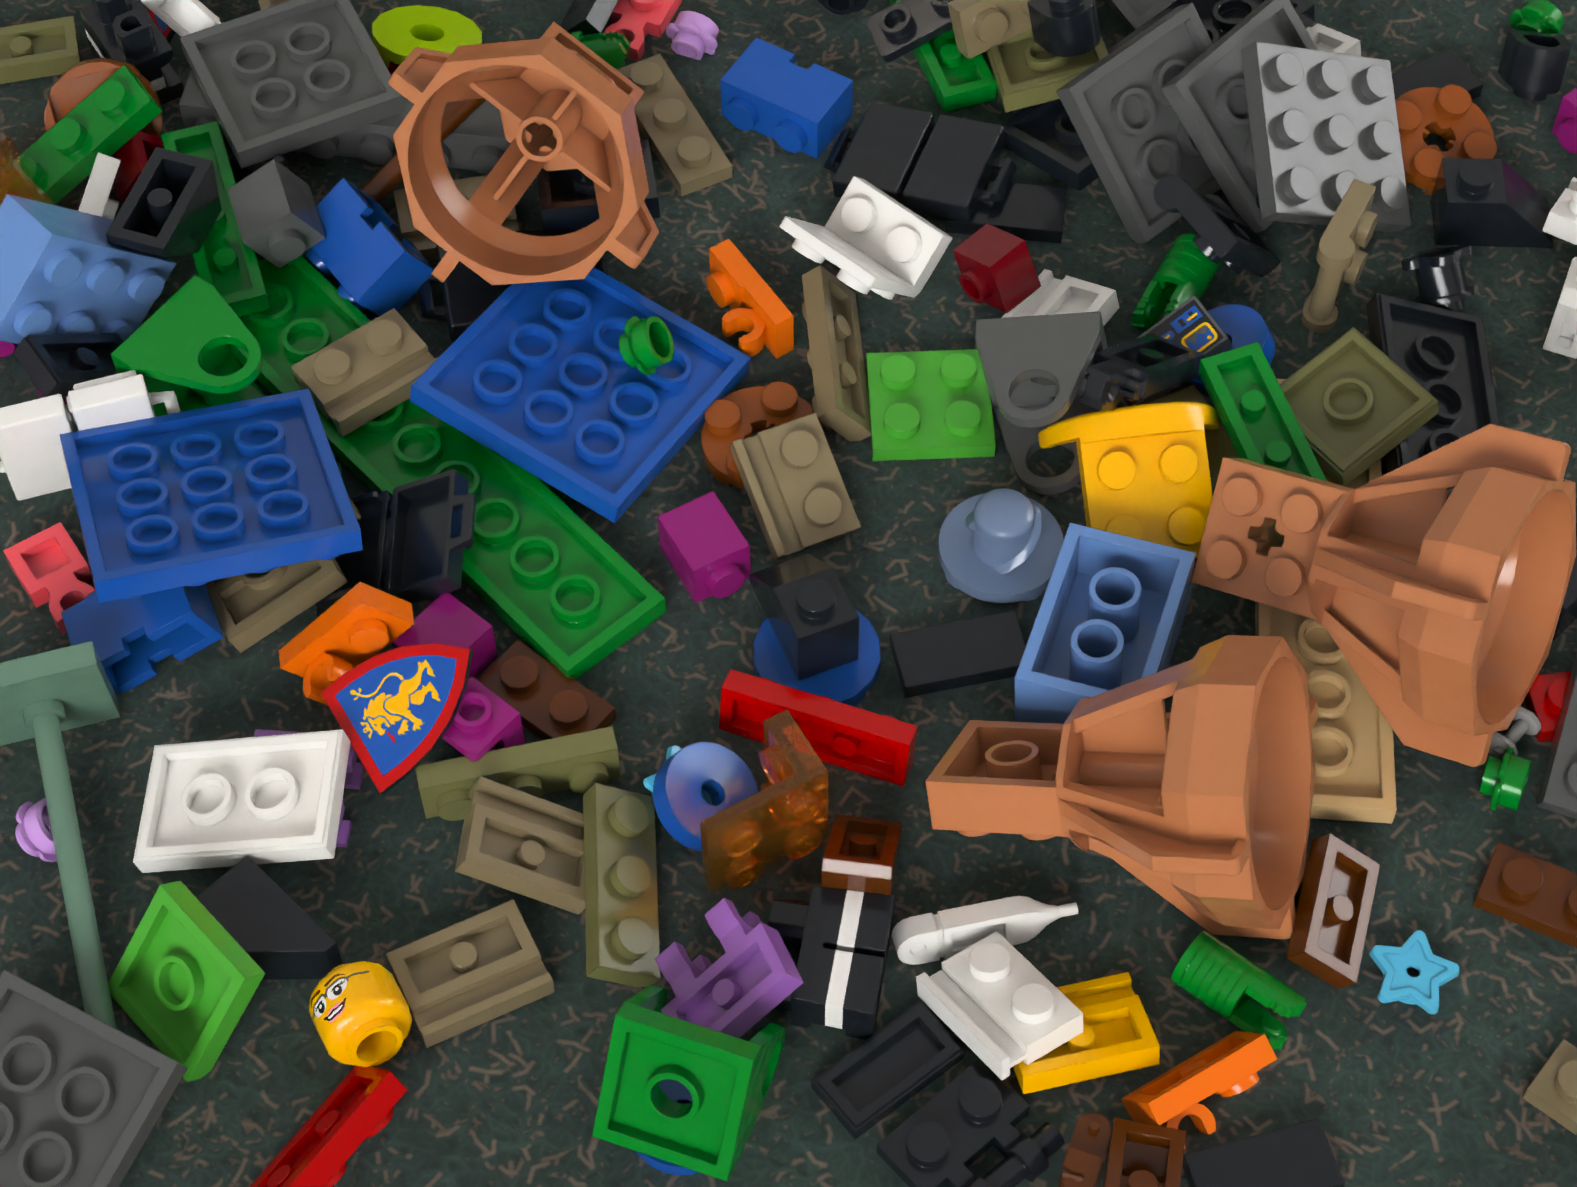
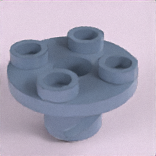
[938,488,1064,603]

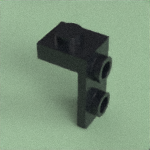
[866,0,953,62]

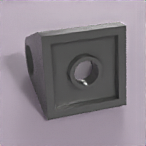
[975,311,1108,495]

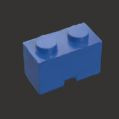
[720,37,853,159]
[305,178,434,316]
[61,584,224,695]

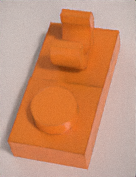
[706,239,794,359]
[279,582,414,705]
[1121,1031,1277,1150]

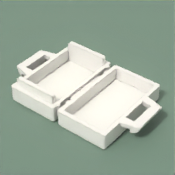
[0,370,181,501]

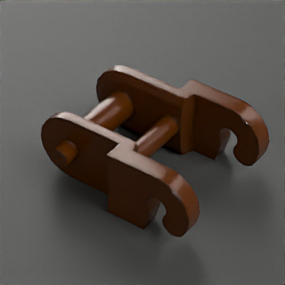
[1058,1112,1112,1187]

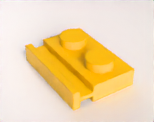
[1013,972,1160,1094]

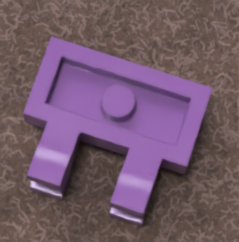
[655,898,804,1038]

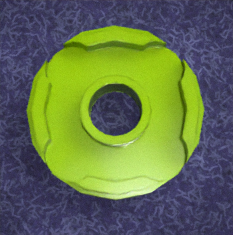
[371,5,482,67]

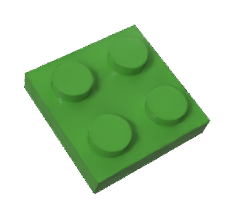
[866,349,996,461]
[108,881,265,1083]

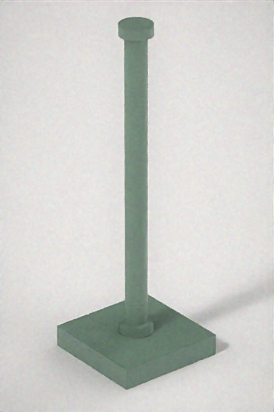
[0,641,120,1029]

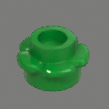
[1509,0,1564,34]
[619,316,674,375]
[1479,747,1532,811]

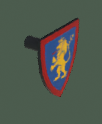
[321,643,473,795]

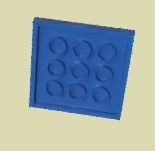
[410,267,751,523]
[60,388,363,603]

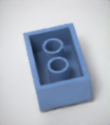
[0,194,177,344]
[1014,523,1196,724]

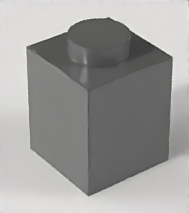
[227,159,326,269]

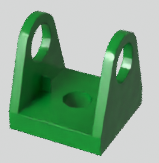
[111,275,265,417]
[592,984,786,1182]

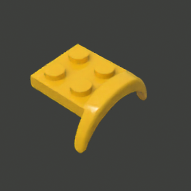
[1038,402,1220,559]

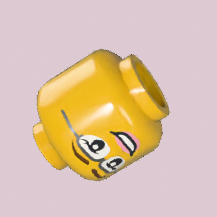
[308,961,412,1067]

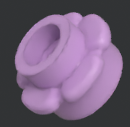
[666,11,719,60]
[15,798,57,862]

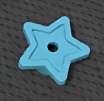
[1369,930,1459,1015]

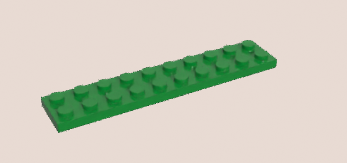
[229,253,666,680]

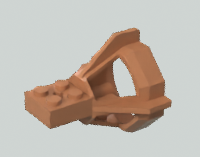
[388,21,659,285]
[1191,424,1576,767]
[925,635,1318,940]

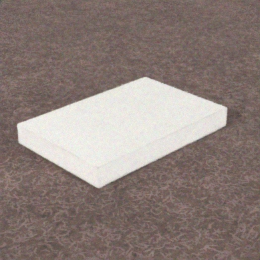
[133,729,351,873]

